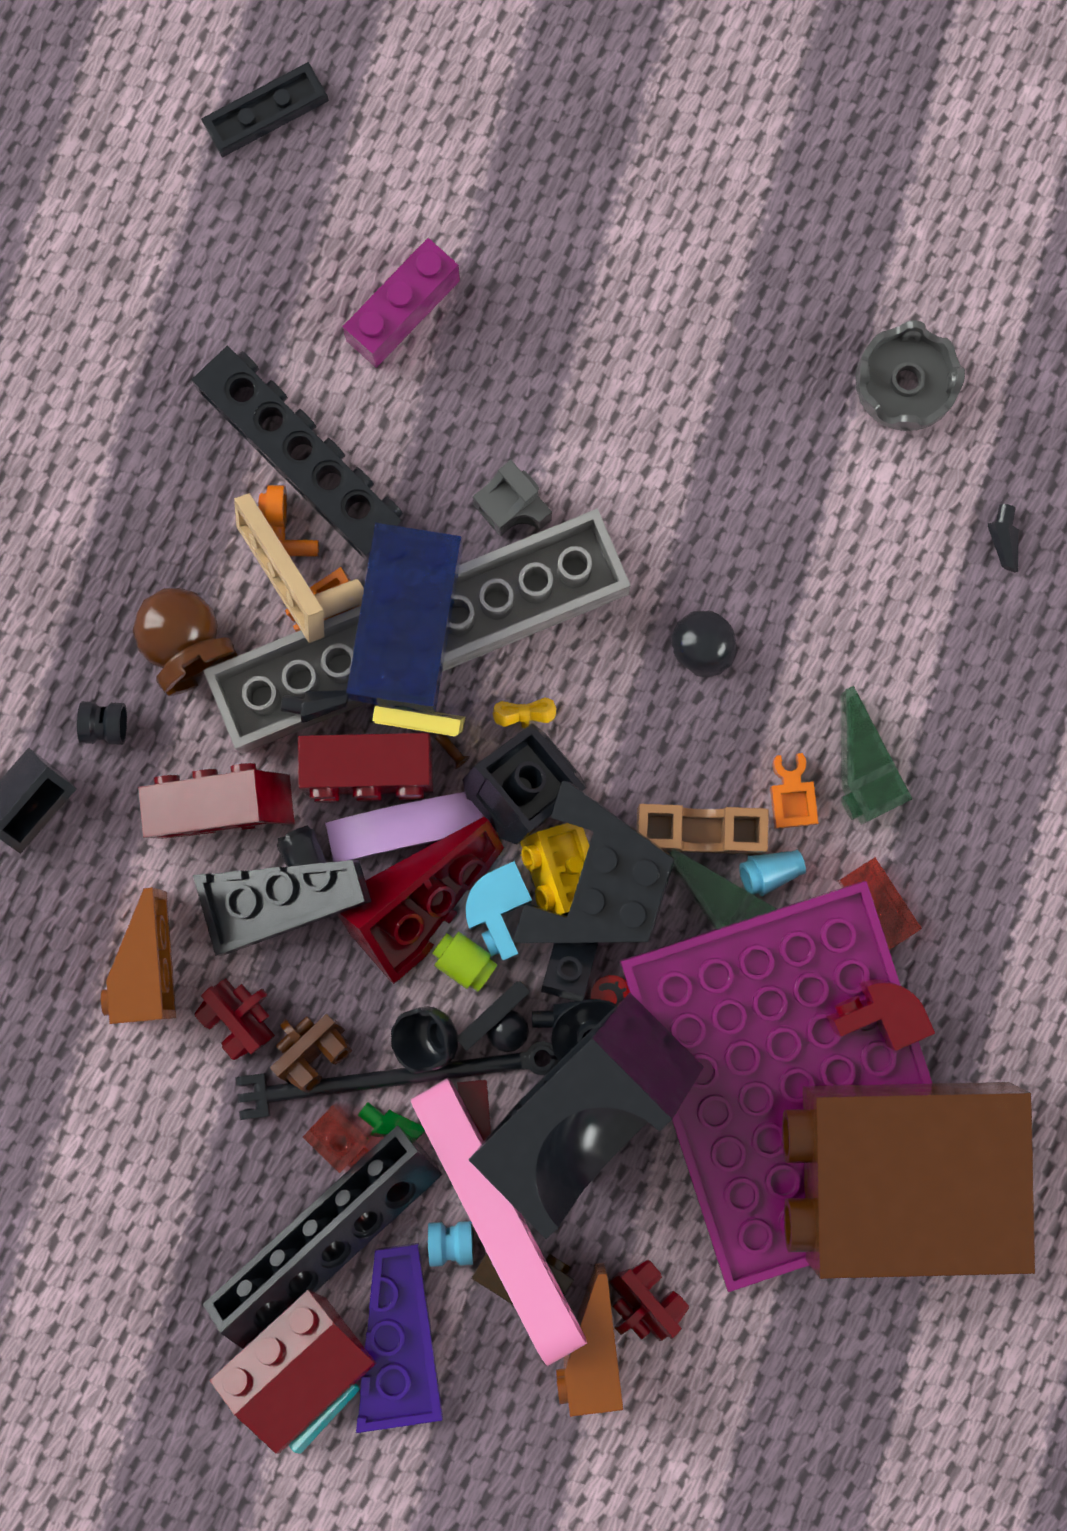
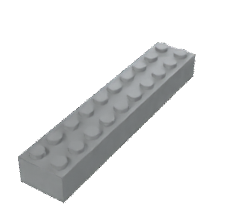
[203,508,631,754]

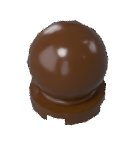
[133,588,238,696]

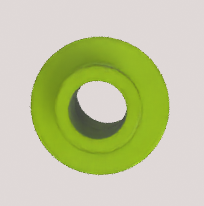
[432,931,498,992]

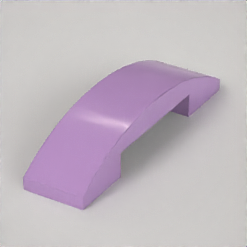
[325,792,495,862]

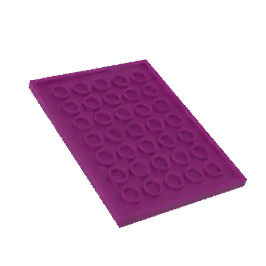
[620,881,933,1292]

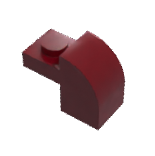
[827,979,935,1051]

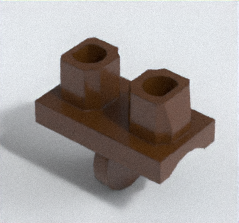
[270,1013,352,1093]

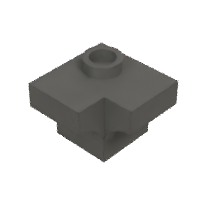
[473,460,552,536]

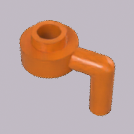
[258,485,319,557]

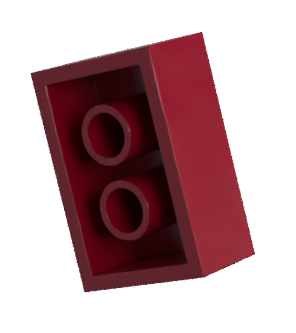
[298,733,433,803]

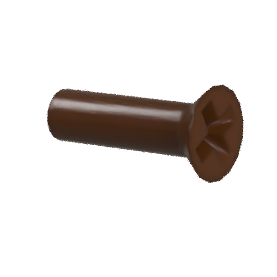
[435,734,470,769]

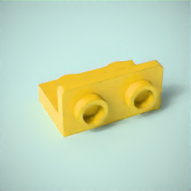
[520,823,589,914]

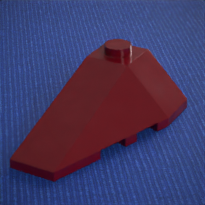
[337,817,504,984]

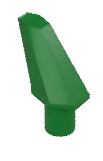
[358,1102,425,1140]

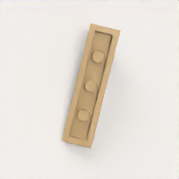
[234,493,367,643]

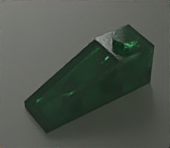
[840,686,912,825]
[669,849,777,930]

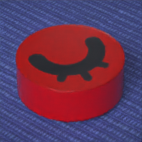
[590,975,630,1005]

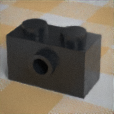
[0,747,77,854]

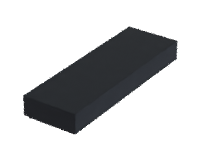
[201,62,329,158]

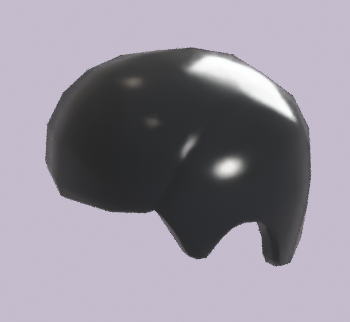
[671,611,738,677]
[391,1006,458,1074]

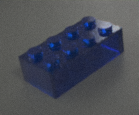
[346,523,463,714]

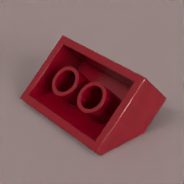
[209,1290,376,1454]

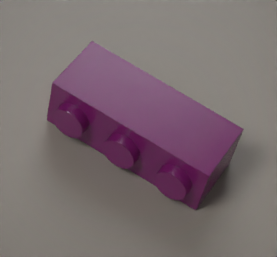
[342,238,460,368]

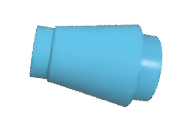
[739,850,806,896]

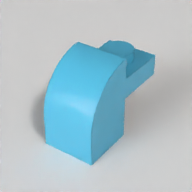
[466,861,532,961]

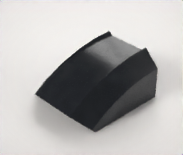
[462,723,587,845]

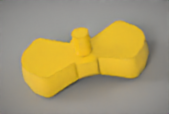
[492,697,557,729]

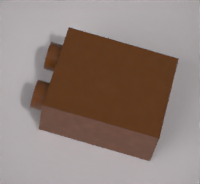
[782,1082,1035,1279]

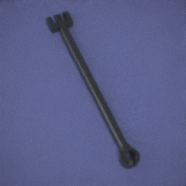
[235,1041,559,1120]

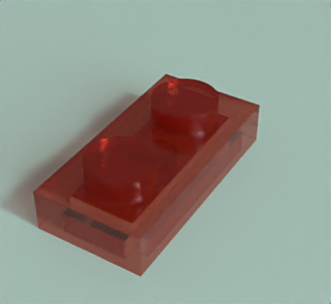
[838,857,922,950]

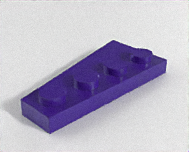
[356,1243,443,1433]

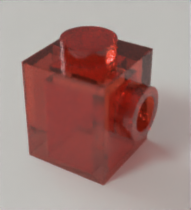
[303,1103,373,1173]

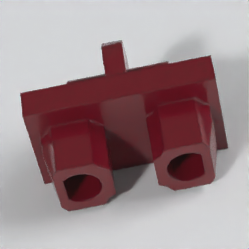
[194,978,275,1060]
[609,1260,689,1341]

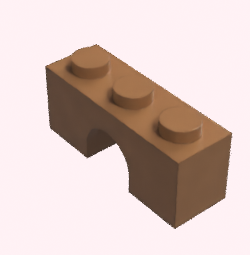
[636,804,769,855]

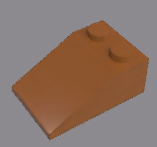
[101,887,176,1024]
[556,1263,623,1417]

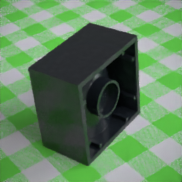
[468,993,704,1239]

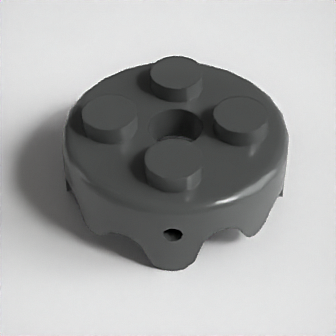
[855,320,965,431]

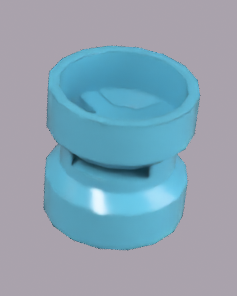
[428,1221,473,1267]

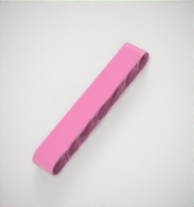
[411,1078,587,1366]

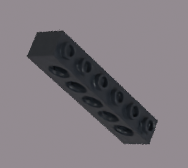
[191,345,404,564]
[203,1125,443,1349]

